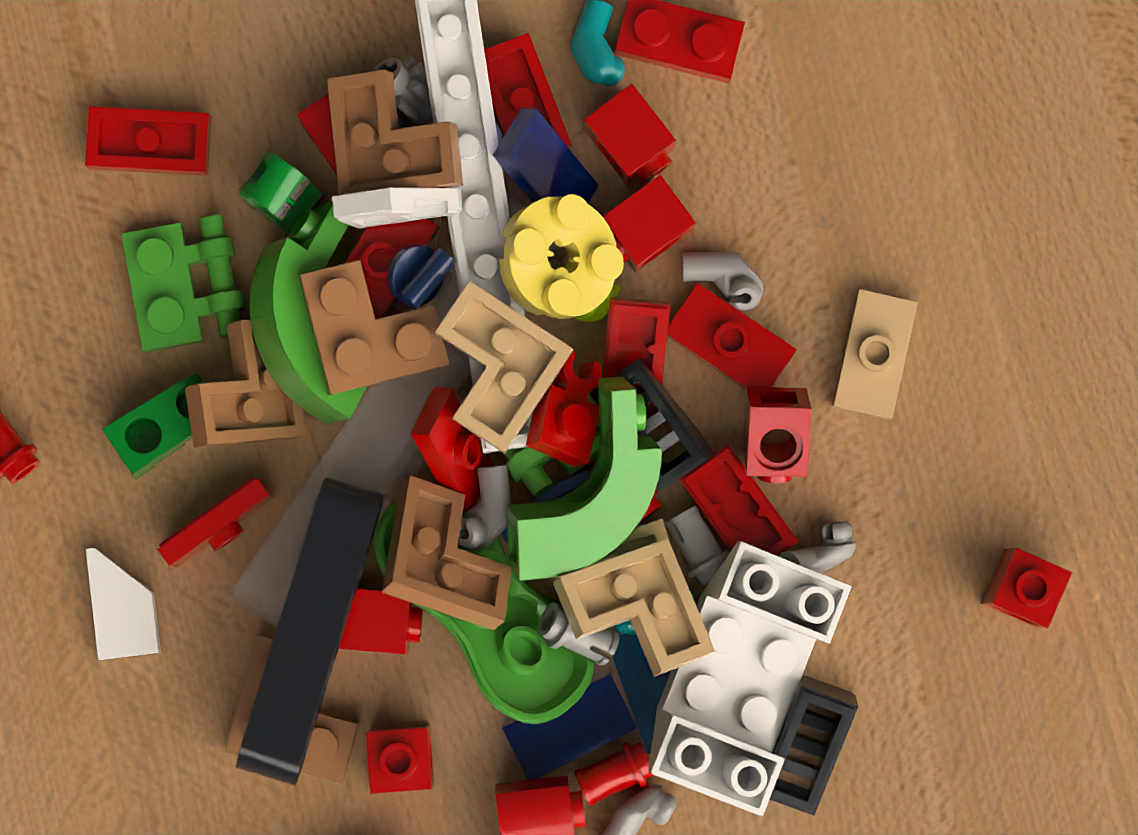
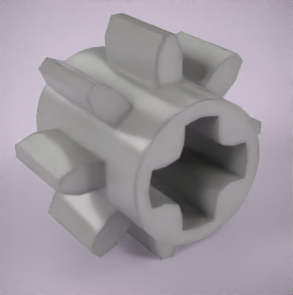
[371,56,432,128]

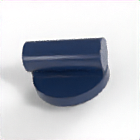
[388,244,456,310]

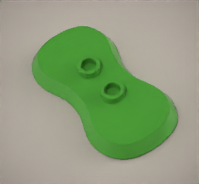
[374,484,594,724]

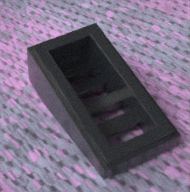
[590,358,715,492]
[770,675,858,816]

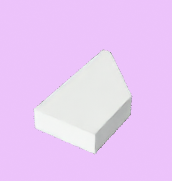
[332,188,462,229]
[86,548,161,660]

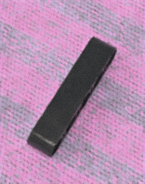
[236,477,385,786]

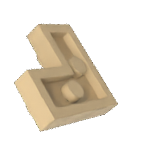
[435,281,573,454]
[553,538,715,676]

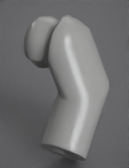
[682,251,764,311]
[458,465,512,551]
[778,521,856,574]
[601,784,677,835]

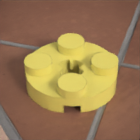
[499,195,624,319]

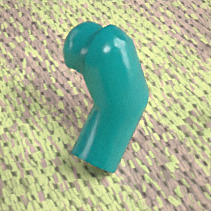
[570,0,625,87]

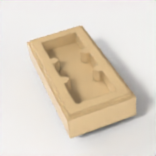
[832,289,918,420]

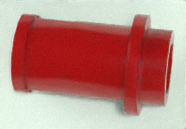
[0,409,40,484]
[575,741,655,807]

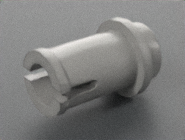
[664,505,730,586]
[537,602,619,666]

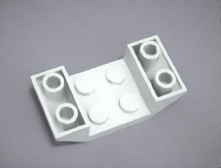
[648,541,852,817]

